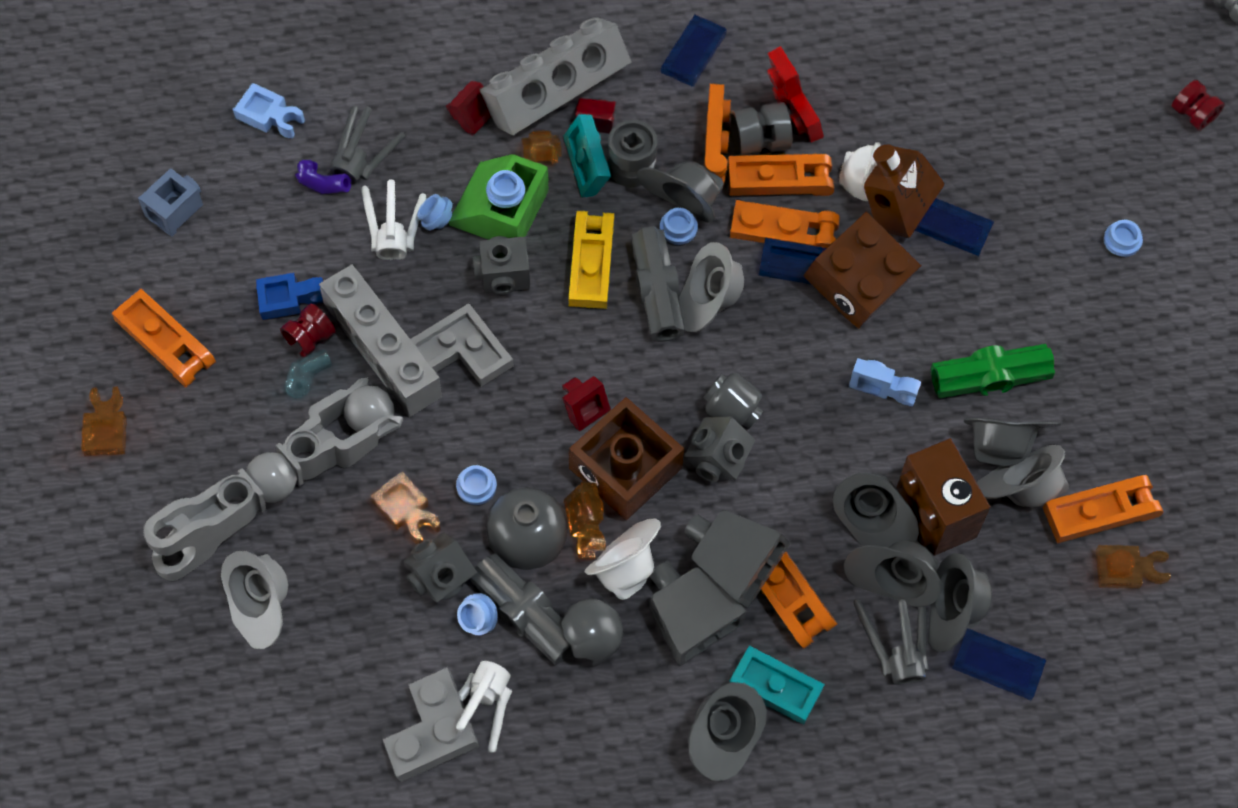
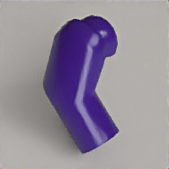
[295,160,351,194]

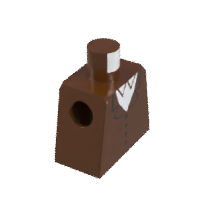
[864,144,945,238]

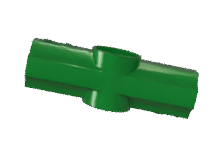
[930,344,1055,398]

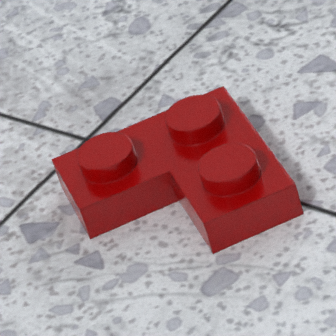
[767,46,824,142]

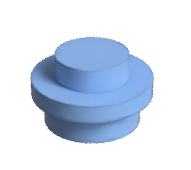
[486,170,525,208]
[417,194,452,231]
[660,208,698,245]
[1104,220,1143,257]
[456,465,497,505]
[457,593,498,635]

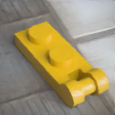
[568,211,615,309]

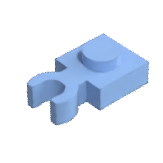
[233,83,305,138]
[849,358,921,406]

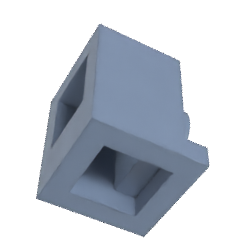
[138,168,203,237]

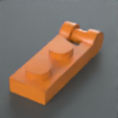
[704,84,731,186]
[727,154,834,196]
[730,200,840,253]
[111,289,216,388]
[1042,475,1164,544]
[761,551,838,649]

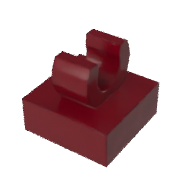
[446,81,491,135]
[562,376,611,431]

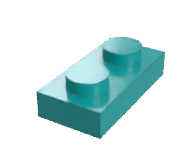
[563,114,611,197]
[729,646,825,725]

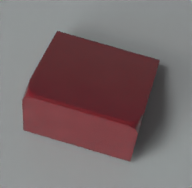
[575,98,616,134]

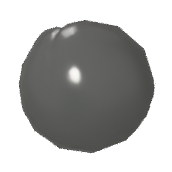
[561,598,624,666]

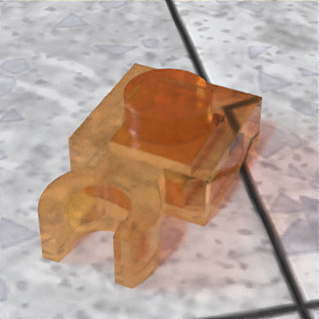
[521,130,562,163]
[81,386,127,456]
[370,471,441,544]
[564,482,606,560]
[1096,545,1171,588]

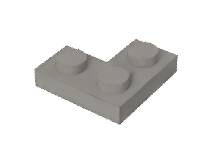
[410,303,514,387]
[383,668,480,782]

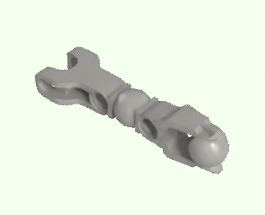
[144,377,403,581]

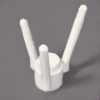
[361,179,427,259]
[456,661,512,753]

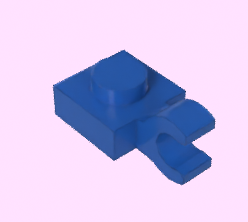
[256,273,323,320]

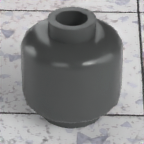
[703,373,763,429]

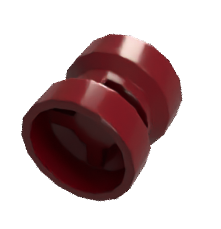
[1171,79,1225,131]
[280,303,336,358]

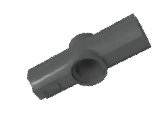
[632,226,684,342]
[470,553,573,666]

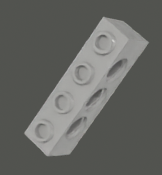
[480,18,631,135]
[319,264,442,417]

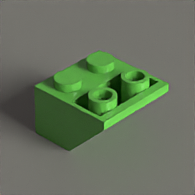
[449,154,549,240]

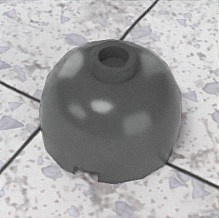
[486,487,568,570]

